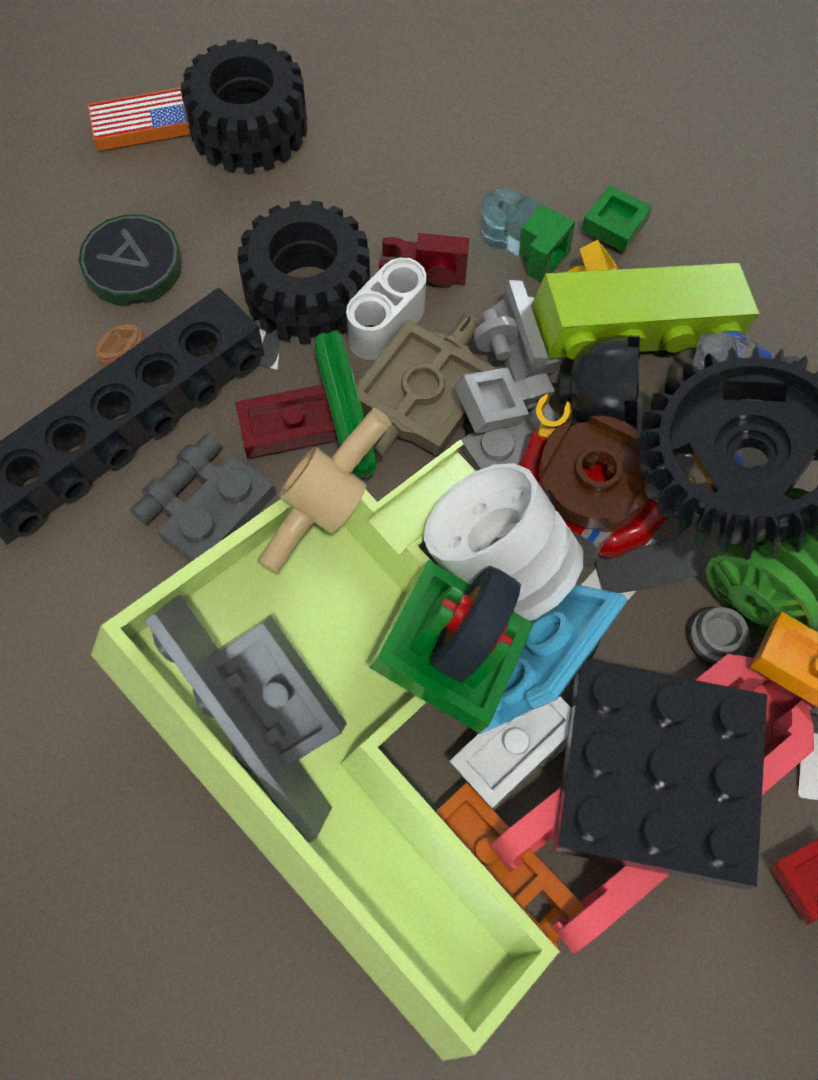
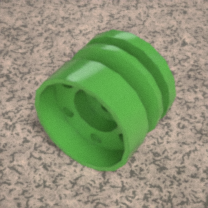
[705,488,818,635]

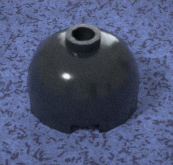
[559,335,640,429]

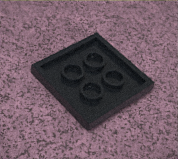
[553,659,768,890]

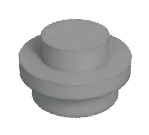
[690,607,750,664]

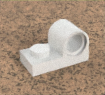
[450,697,571,810]

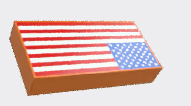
[88,88,191,151]

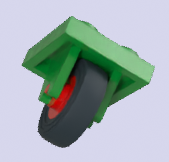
[369,560,534,733]

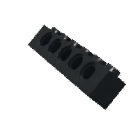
[0,287,264,545]

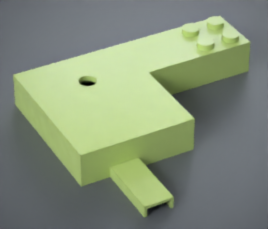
[91,440,560,1061]

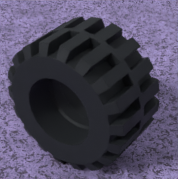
[181,39,307,173]
[237,200,370,344]

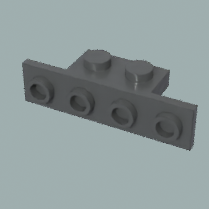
[144,594,347,843]

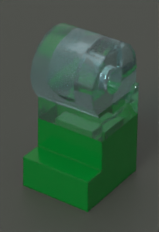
[480,188,575,283]

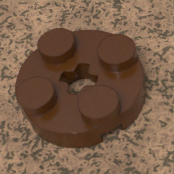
[539,416,650,532]

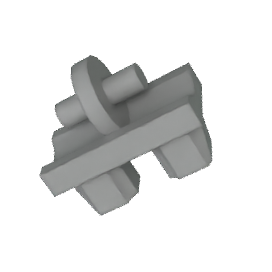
[473,280,565,381]

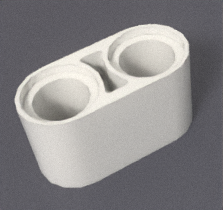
[346,258,426,360]

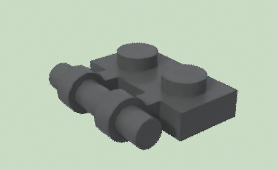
[130,433,277,562]

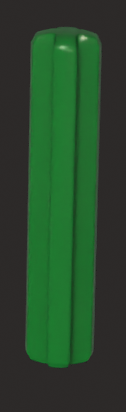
[314,331,377,479]

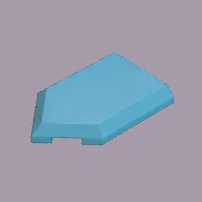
[478,584,627,734]

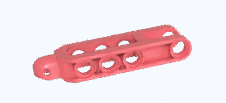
[490,654,814,954]

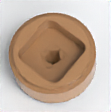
[95,324,147,368]

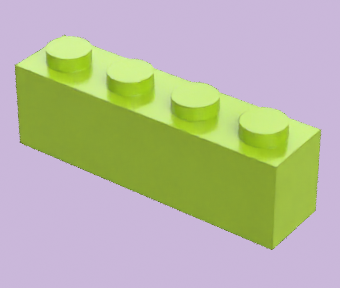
[531,263,760,360]

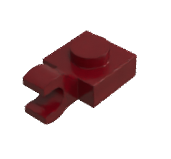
[379,233,470,286]

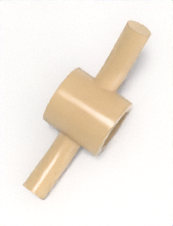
[257,408,392,575]

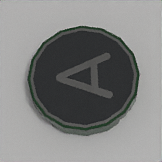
[78,214,182,306]

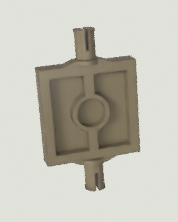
[356,314,497,460]

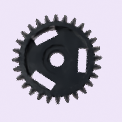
[638,345,818,560]

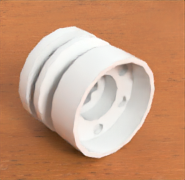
[424,463,583,621]

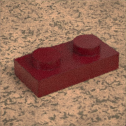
[235,384,338,458]

